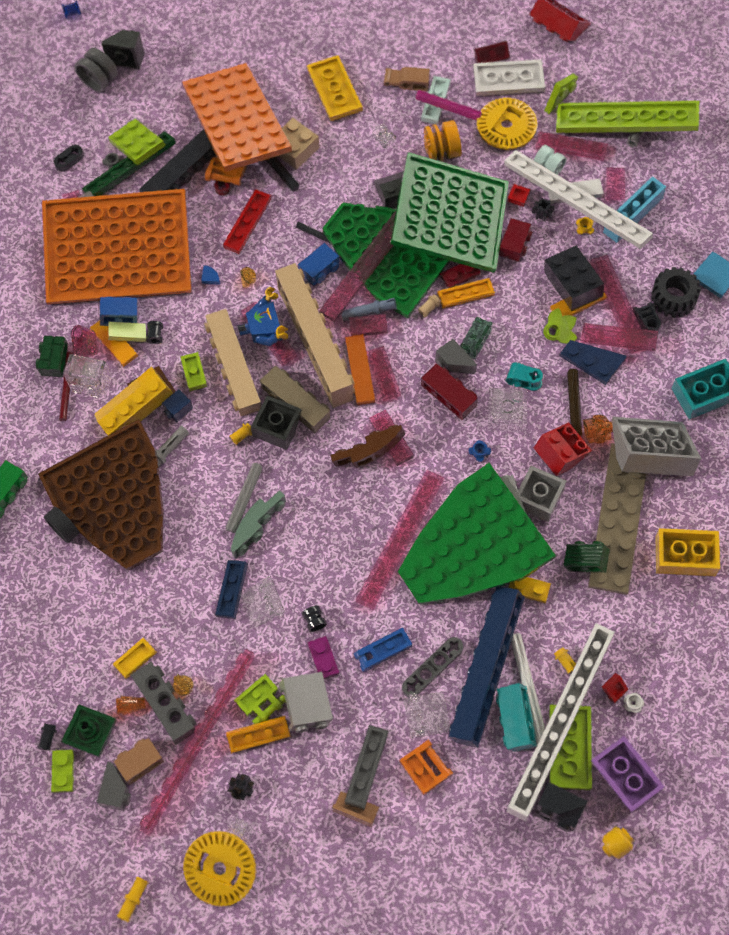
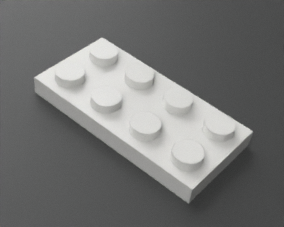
[473,59,545,96]

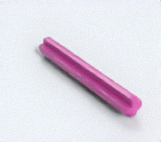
[415,90,482,121]

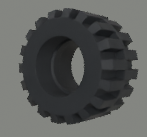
[651,267,701,318]

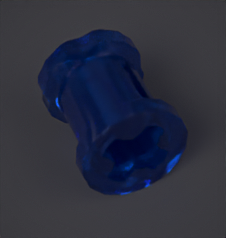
[61,0,82,19]

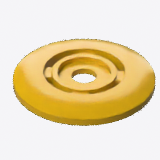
[477,98,538,150]
[183,831,256,906]

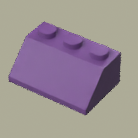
[591,736,664,812]

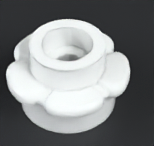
[624,693,644,713]

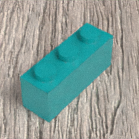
[496,683,537,752]

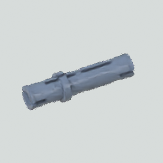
[341,298,397,322]

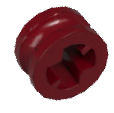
[214,181,230,196]

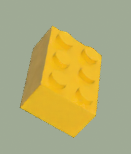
[655,528,720,576]

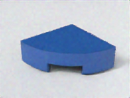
[201,265,220,285]

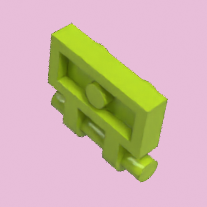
[234,674,286,724]

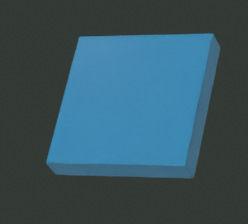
[694,251,729,298]

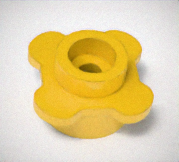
[576,217,594,235]

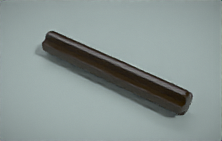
[567,368,583,436]

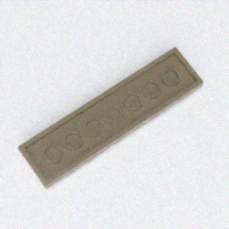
[588,443,646,595]

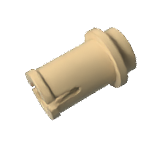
[418,294,441,318]

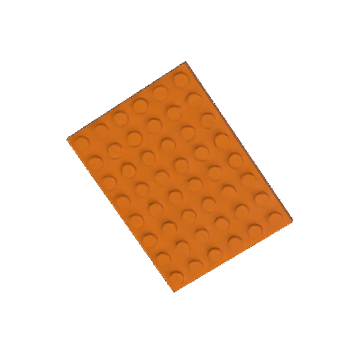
[42,189,192,305]

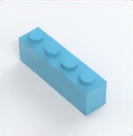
[603,176,666,243]

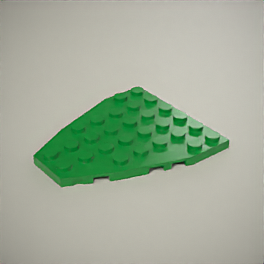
[323,202,450,319]
[398,463,557,605]

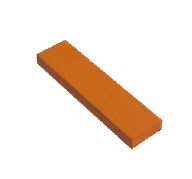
[345,334,375,405]

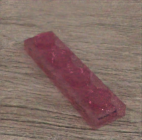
[535,131,608,161]

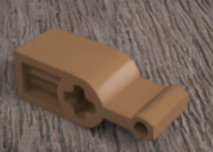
[384,67,430,92]

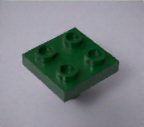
[61,704,117,758]

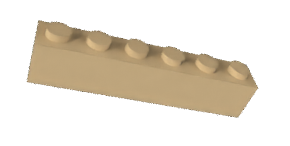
[204,309,261,416]

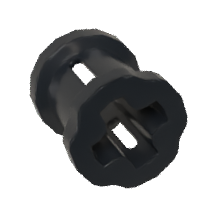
[146,321,164,344]

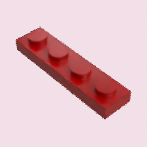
[223,189,272,254]

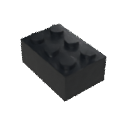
[544,245,604,311]

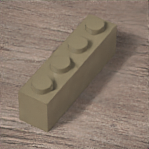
[260,365,330,434]

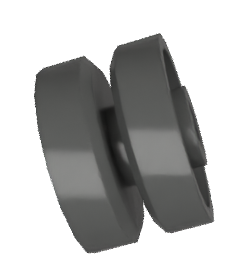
[74,47,118,93]

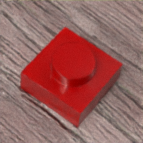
[507,184,530,207]
[601,673,629,703]

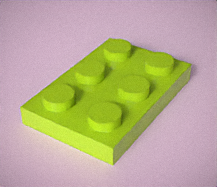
[108,119,165,165]

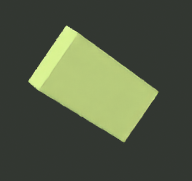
[108,322,146,342]

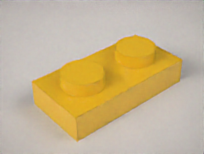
[509,577,551,603]

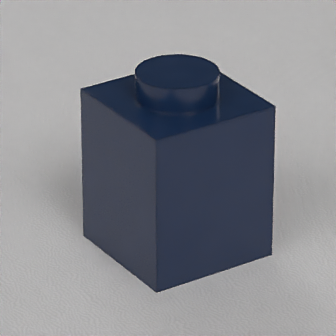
[162,389,193,423]

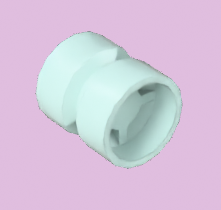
[534,145,567,175]

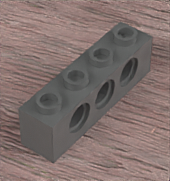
[131,662,197,745]

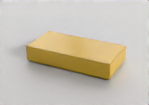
[113,637,157,679]

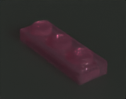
[366,346,401,401]
[369,409,414,466]

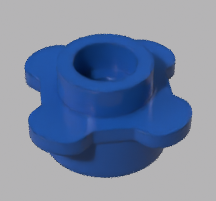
[468,440,491,462]

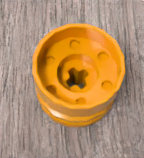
[423,120,462,161]

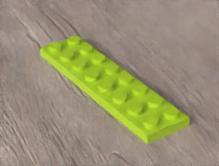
[556,101,699,133]

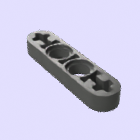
[402,637,463,698]

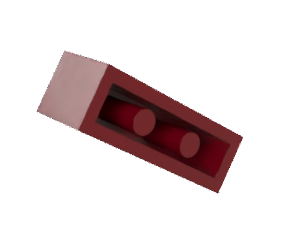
[421,363,478,420]

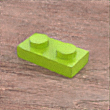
[180,352,208,391]
[51,749,74,793]

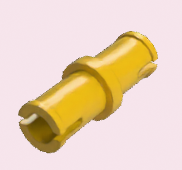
[116,877,149,923]

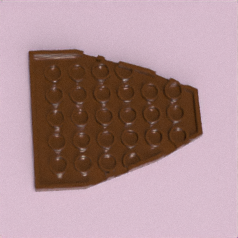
[38,419,164,571]

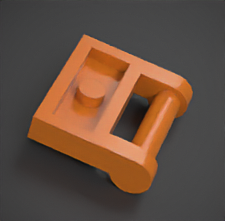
[205,157,247,186]
[399,740,454,796]

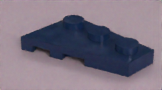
[559,340,627,385]

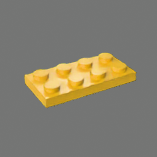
[307,55,363,121]

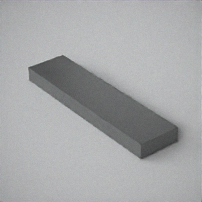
[344,725,389,810]

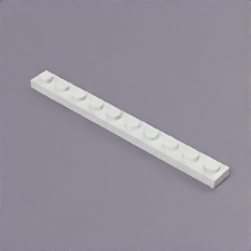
[504,150,653,249]

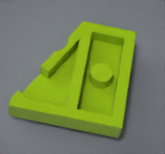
[544,73,578,114]

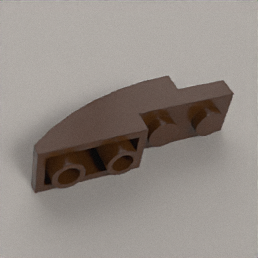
[330,425,406,468]

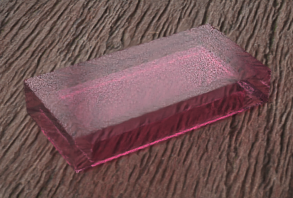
[606,167,625,200]

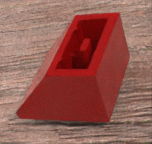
[533,422,592,477]

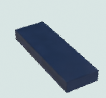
[215,560,248,619]

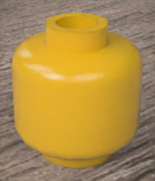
[602,827,634,859]

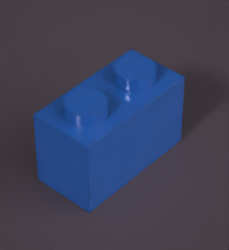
[298,243,340,286]
[100,297,137,326]

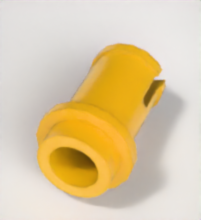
[229,423,252,445]
[554,647,576,674]

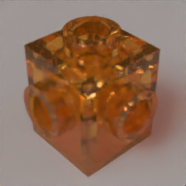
[583,415,613,444]

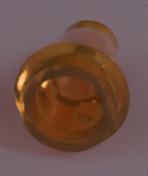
[116,696,146,716]

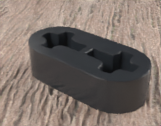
[54,144,84,172]

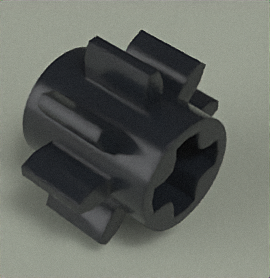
[532,198,555,221]
[228,773,254,800]

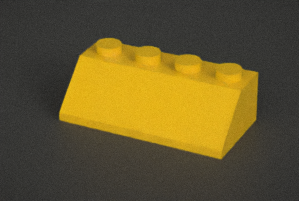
[94,366,173,435]

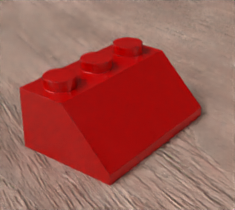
[529,0,591,42]

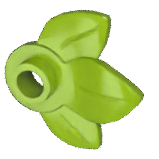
[543,308,577,344]

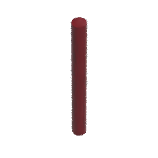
[59,351,74,421]

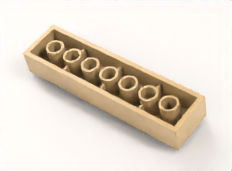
[275,263,355,408]

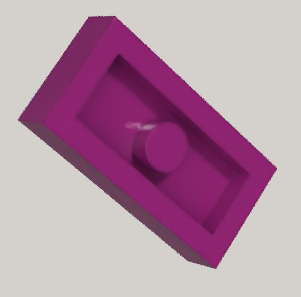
[307,636,340,679]

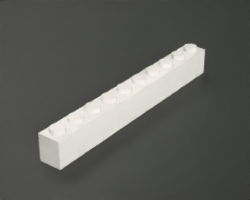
[507,623,615,821]

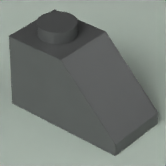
[435,339,477,374]
[96,761,131,811]

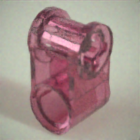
[71,325,98,363]

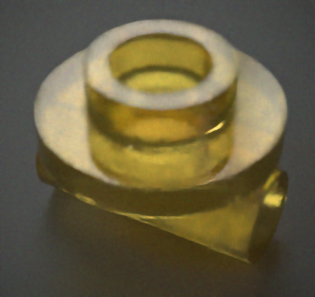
[240,267,256,288]
[173,674,194,696]

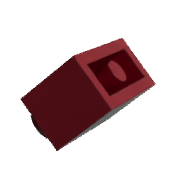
[499,218,533,262]

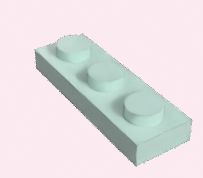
[421,76,451,125]

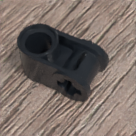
[632,302,661,339]

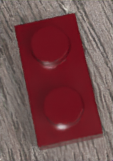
[473,40,510,64]
[440,264,481,288]

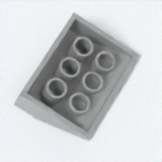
[612,417,701,476]

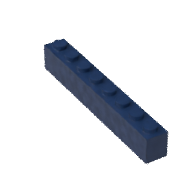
[449,586,525,748]

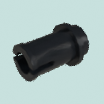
[37,723,57,751]

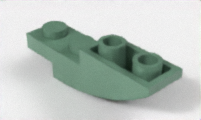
[231,490,286,559]

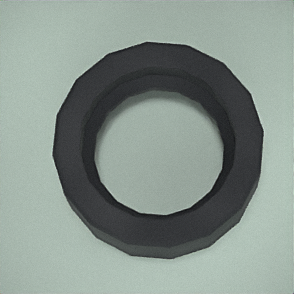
[43,507,80,543]

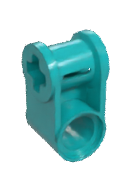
[505,362,543,391]

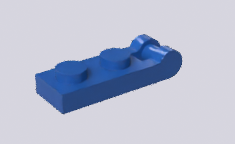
[353,627,412,672]

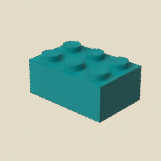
[671,358,729,420]

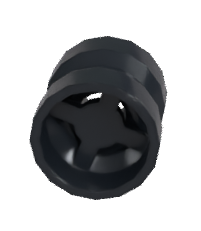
[302,605,327,632]

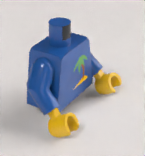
[237,287,289,346]

